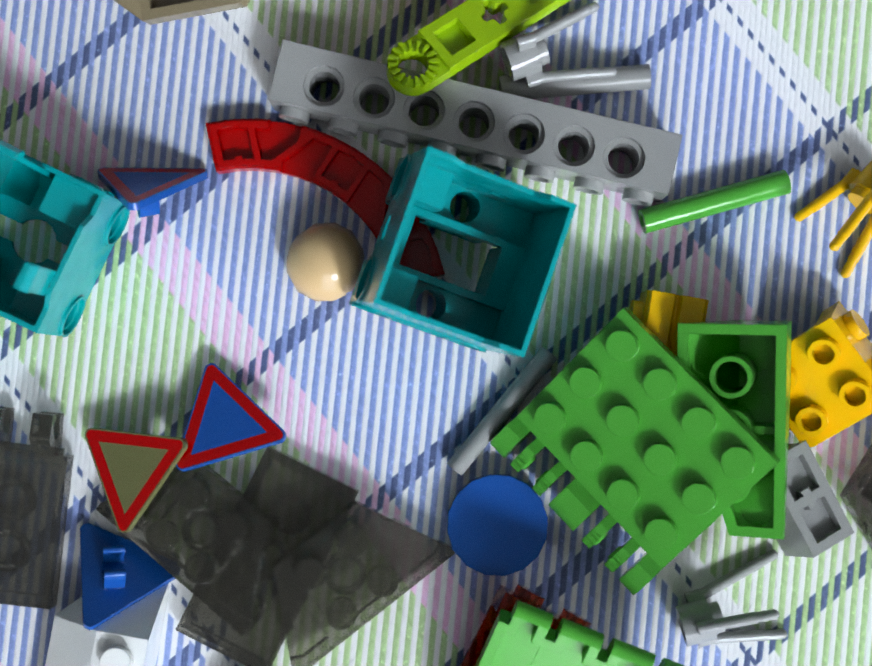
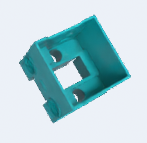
[349,145,577,357]

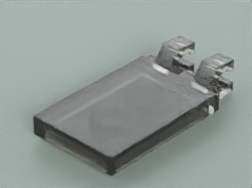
[0,406,74,609]

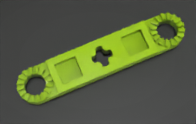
[386,0,570,96]

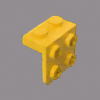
[789,301,872,447]

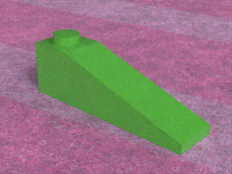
[677,320,792,540]

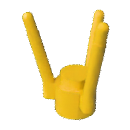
[794,161,872,278]

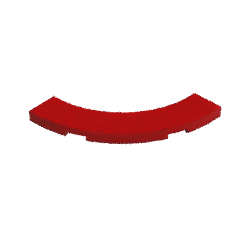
[206,118,445,278]

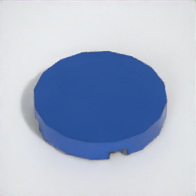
[447,474,548,576]

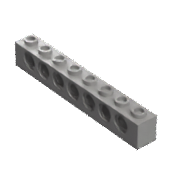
[268,39,682,207]

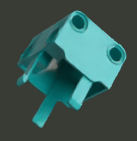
[0,139,130,337]

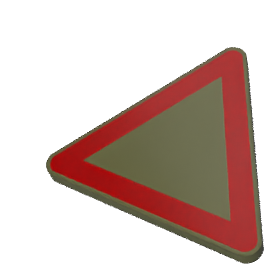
[85,428,188,533]

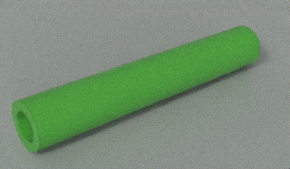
[638,170,791,234]

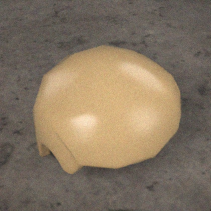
[286,223,365,301]

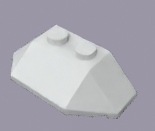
[45,582,171,666]

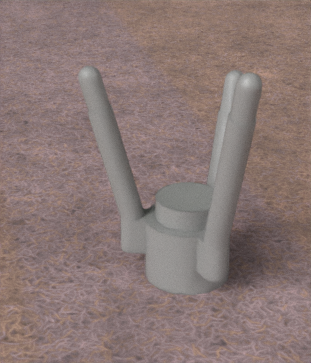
[500,2,617,88]
[675,550,787,648]

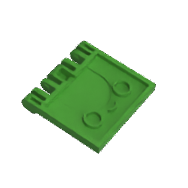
[490,307,780,595]

